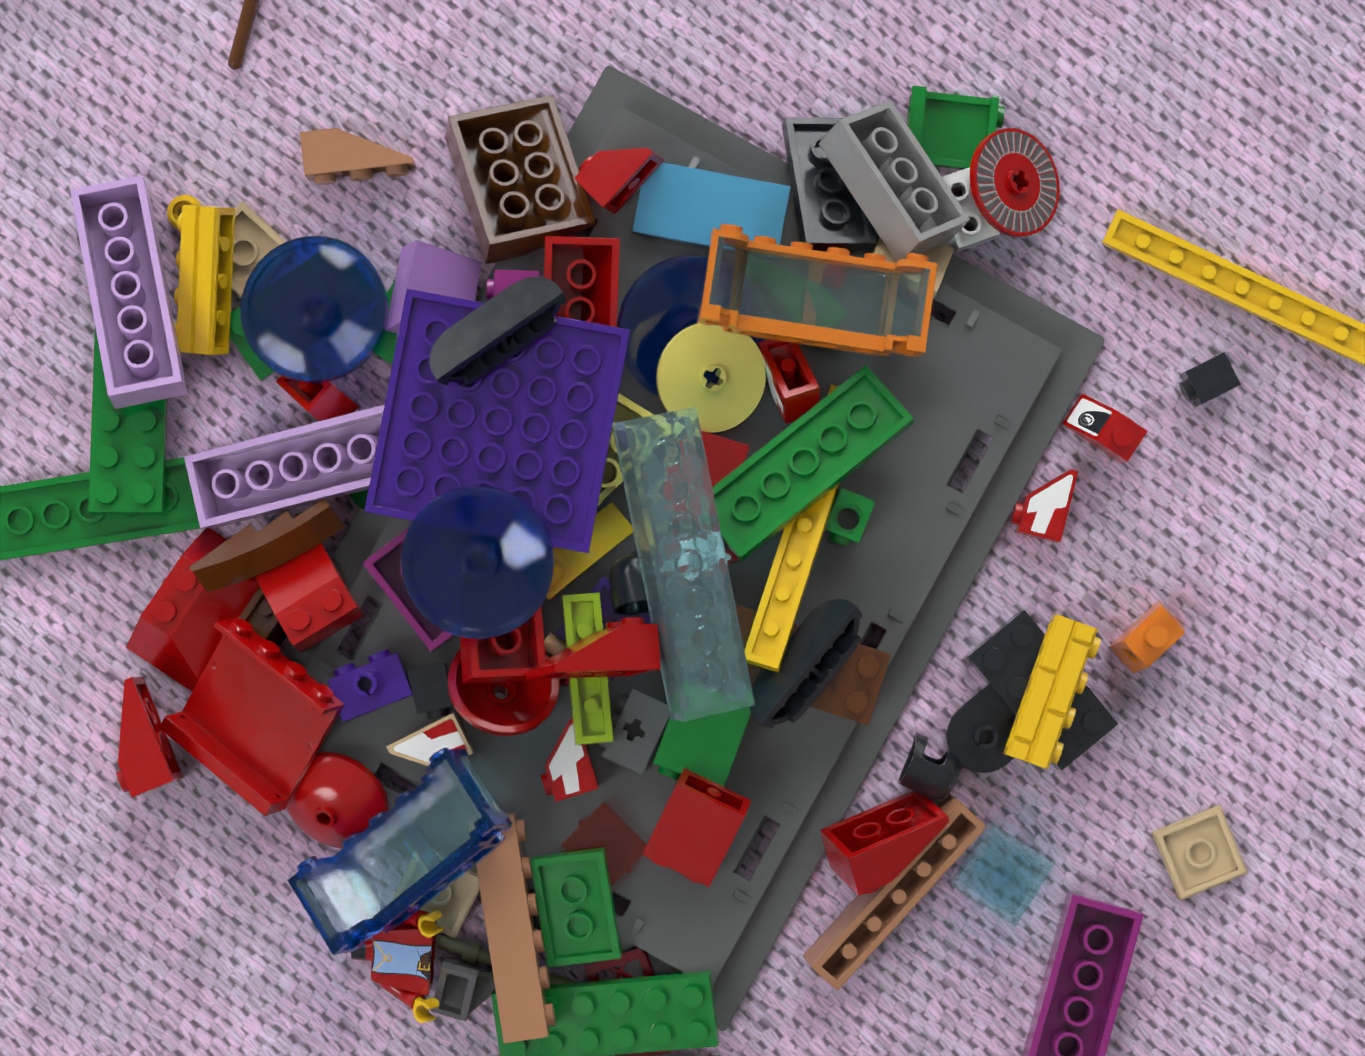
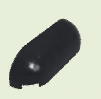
[429,277,566,386]
[749,599,863,728]

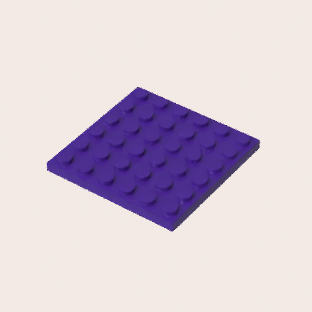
[364,289,630,554]

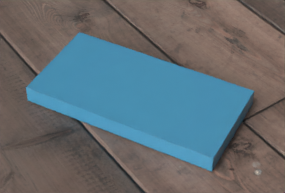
[632,163,791,260]

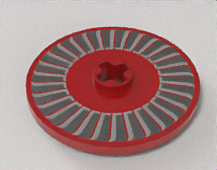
[969,128,1060,237]

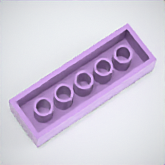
[70,175,188,409]
[184,404,385,528]

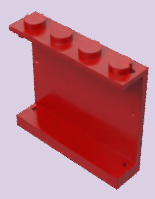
[159,617,344,816]

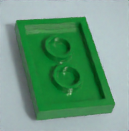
[530,847,622,967]

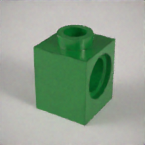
[825,488,876,548]

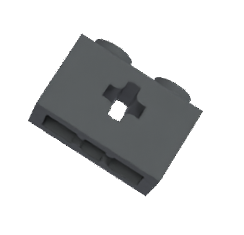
[598,688,674,775]

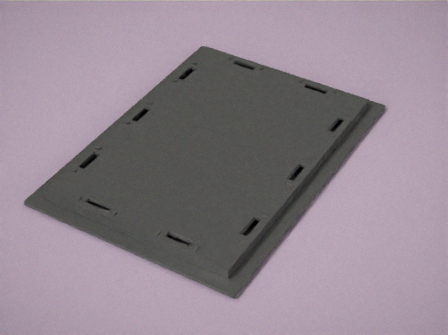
[280,66,1104,1031]

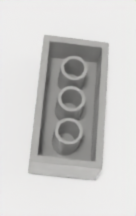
[818,100,970,262]

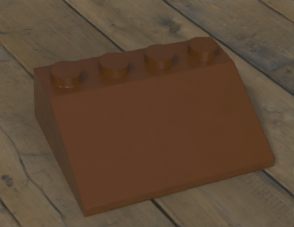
[445,95,596,264]

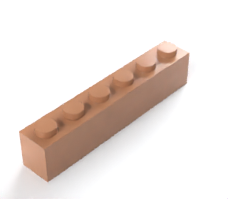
[802,794,987,991]
[469,811,556,1043]

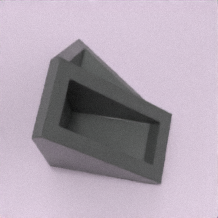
[431,957,495,1022]

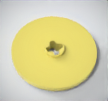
[656,323,766,433]

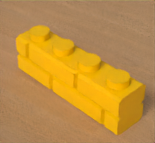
[174,205,235,355]
[1003,614,1101,769]

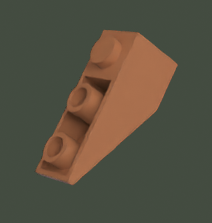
[300,128,416,185]

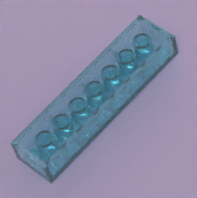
[612,407,755,722]

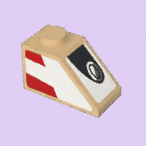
[386,712,475,772]

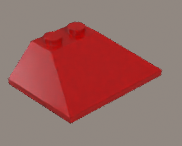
[126,528,260,692]

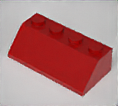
[544,236,620,327]

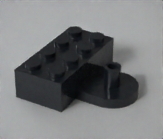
[946,610,1118,773]

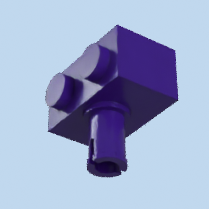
[327,649,413,722]

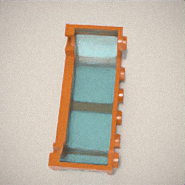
[697,224,938,357]

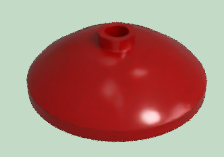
[448,649,559,736]
[286,752,389,849]

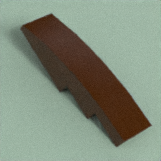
[189,498,344,592]

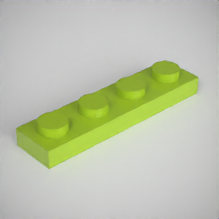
[562,592,613,745]

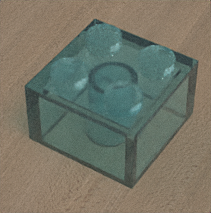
[950,822,1055,926]

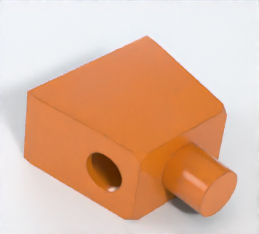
[1109,600,1186,674]

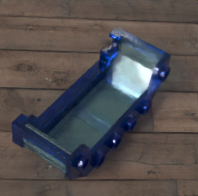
[287,747,513,955]

